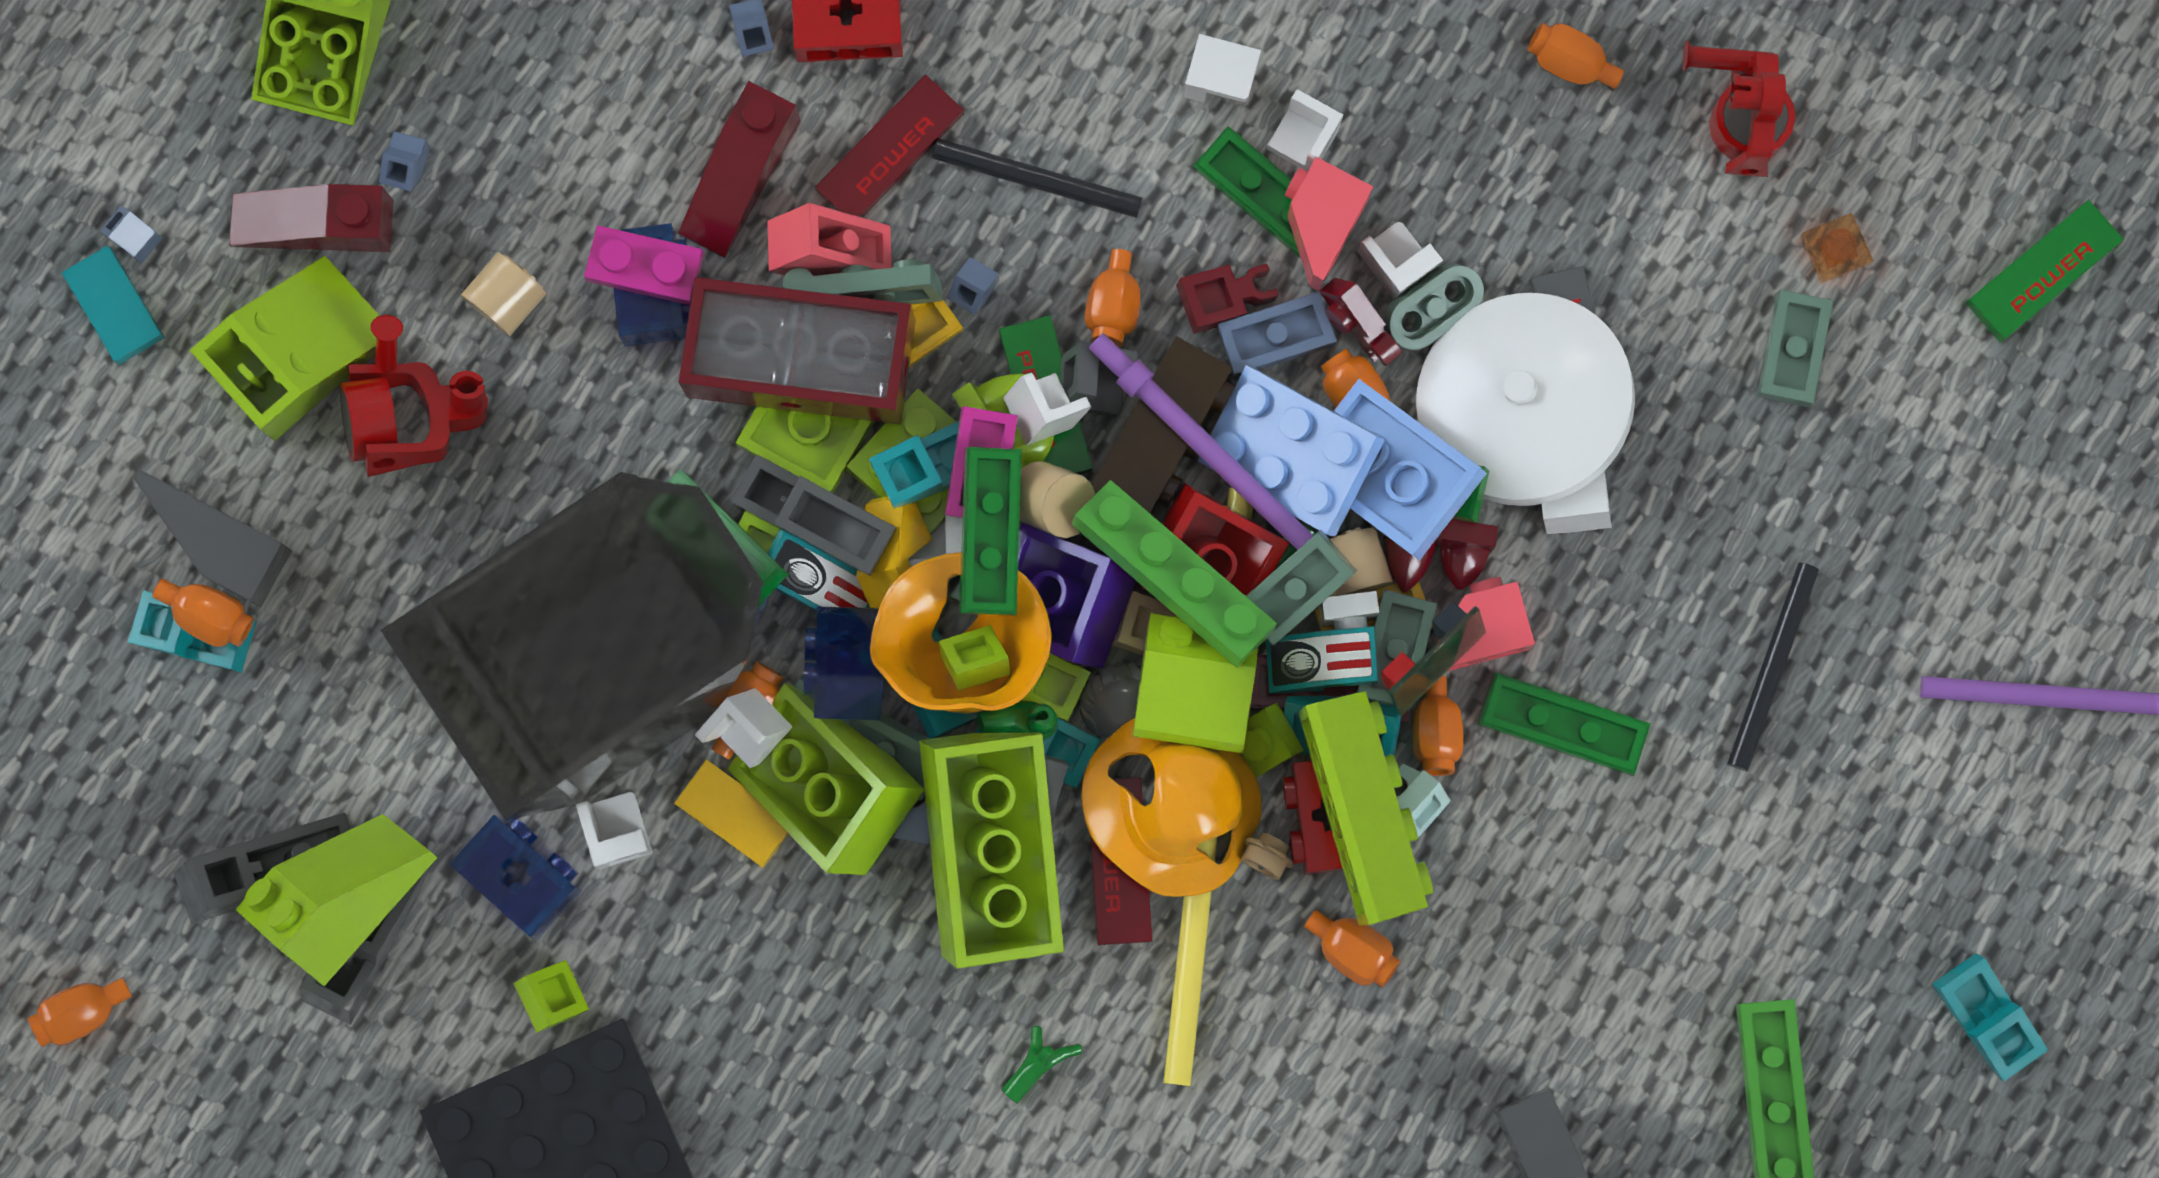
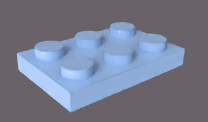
[1198,365,1385,537]
[1334,379,1487,561]

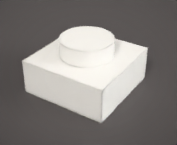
[1318,591,1379,630]

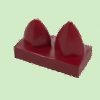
[1383,519,1498,593]

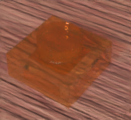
[1800,213,1874,284]

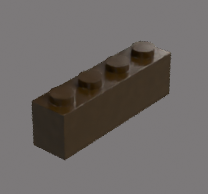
[1079,336,1235,540]

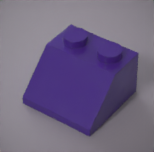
[1018,523,1136,669]

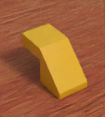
[856,496,932,619]

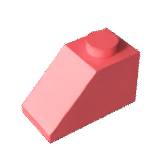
[1284,157,1373,291]
[767,203,892,276]
[1422,577,1535,677]

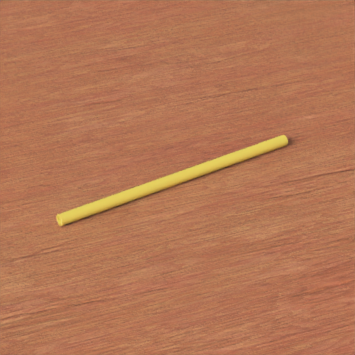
[1163,488,1253,1086]

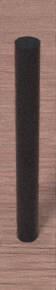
[933,139,1143,218]
[1727,562,1819,772]

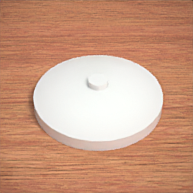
[1416,293,1635,506]

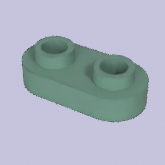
[1383,263,1484,350]

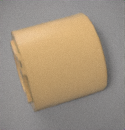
[460,252,547,337]
[1019,461,1095,538]
[1329,527,1393,597]

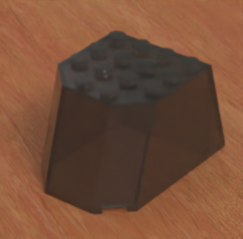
[381,472,763,821]

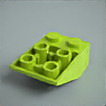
[251,0,391,126]
[189,256,379,441]

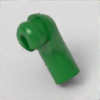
[977,701,1058,740]

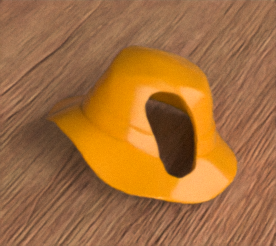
[870,552,1051,714]
[1081,718,1262,897]

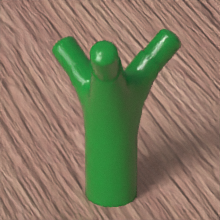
[1001,1026,1082,1104]

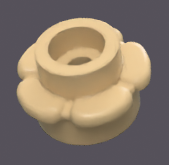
[1241,832,1294,880]

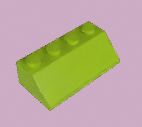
[1298,691,1433,926]
[919,733,1064,969]

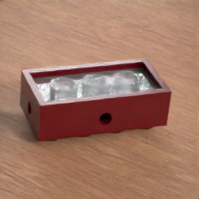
[678,277,916,425]

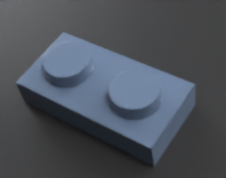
[1217,292,1337,377]

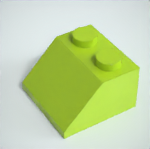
[1133,613,1258,753]

